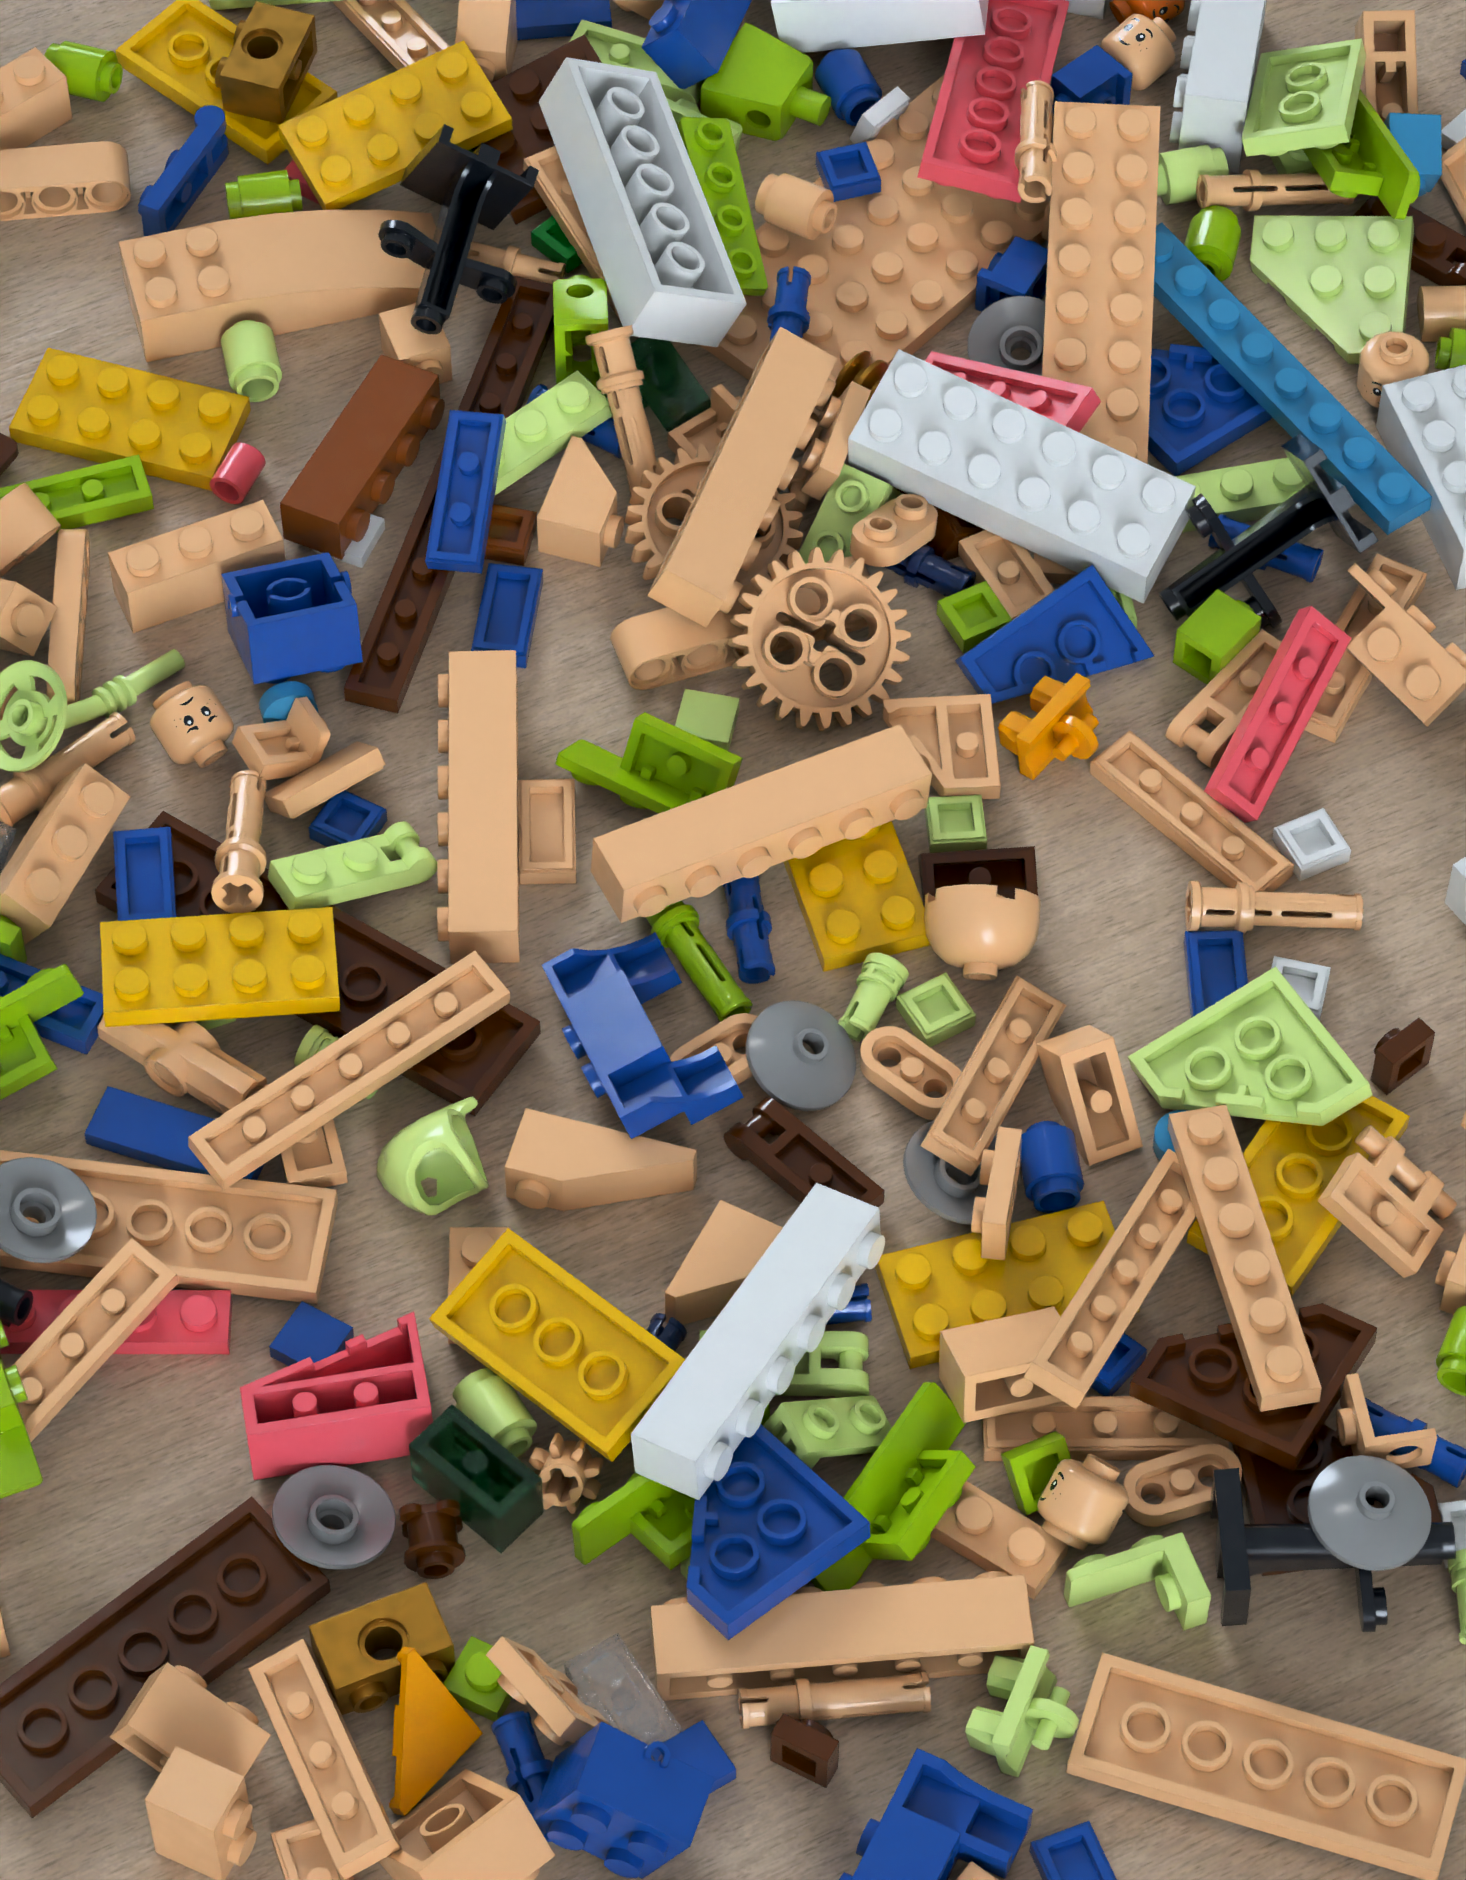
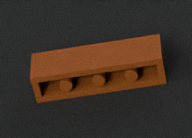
[280,354,445,560]

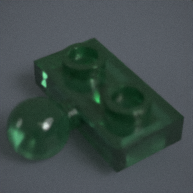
[605,337,711,433]

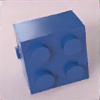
[221,552,363,684]
[533,1721,715,1879]

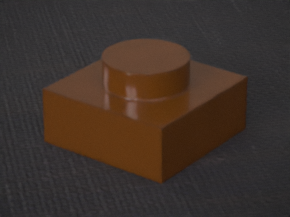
[1371,1018,1435,1095]
[770,1713,839,1788]

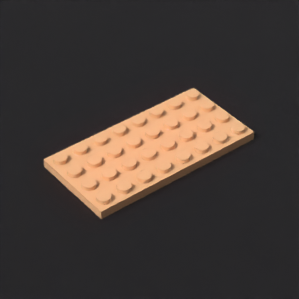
[700,75,1050,421]

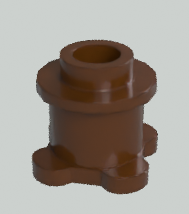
[399,1499,466,1579]

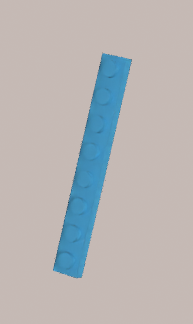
[1154,223,1432,535]

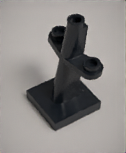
[378,124,539,334]
[1159,434,1379,629]
[1210,1468,1456,1632]

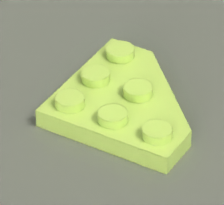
[1250,215,1414,364]
[1128,966,1373,1126]

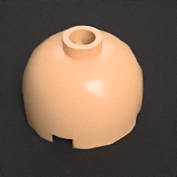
[924,884,1041,981]

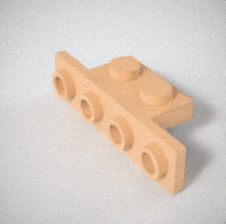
[1347,563,1466,727]

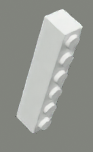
[631,1183,885,1500]

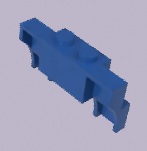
[542,932,744,1139]

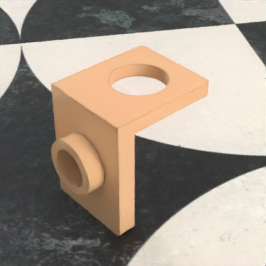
[1336,1373,1437,1469]

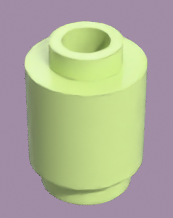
[1157,144,1229,205]
[221,320,282,402]
[453,1368,537,1461]

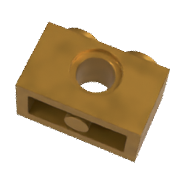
[215,1,318,124]
[309,1582,455,1715]

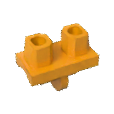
[998,673,1099,780]

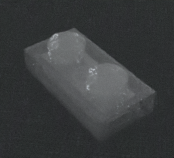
[564,1633,684,1745]

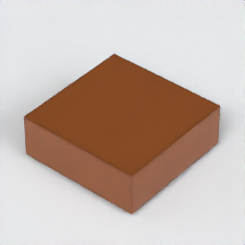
[484,504,537,566]

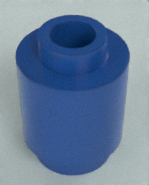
[815,49,882,126]
[1021,1121,1084,1213]

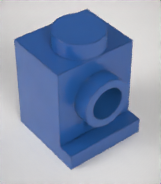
[1051,45,1133,116]
[975,236,1047,312]

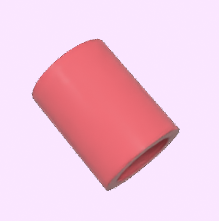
[210,442,266,504]

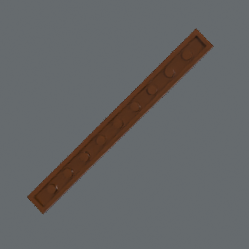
[344,276,554,714]

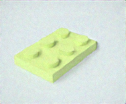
[1241,38,1366,157]

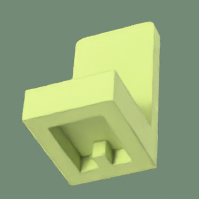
[799,463,903,564]
[763,1395,892,1469]
[1064,1532,1211,1631]

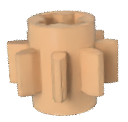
[526,1433,604,1514]

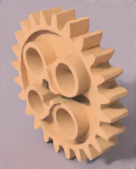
[624,444,803,585]
[728,547,911,731]

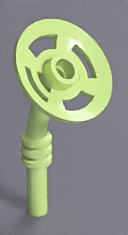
[0,649,185,772]

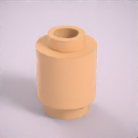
[755,173,838,240]

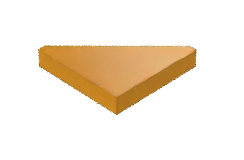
[389,1647,483,1816]

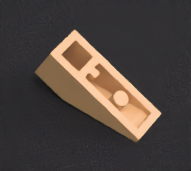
[1355,10,1418,122]
[505,1108,697,1211]

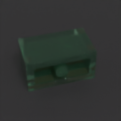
[409,1405,544,1553]

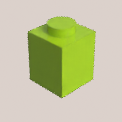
[1173,589,1262,685]

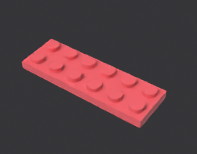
[917,0,1069,203]

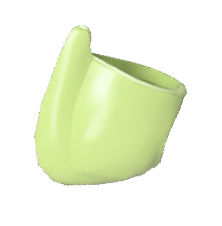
[377,1096,489,1215]

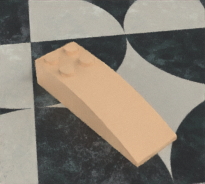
[119,210,457,362]

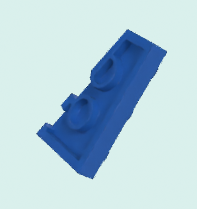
[955,565,1155,704]

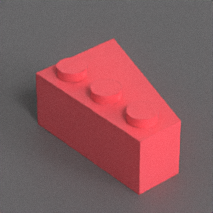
[240,1312,436,1480]

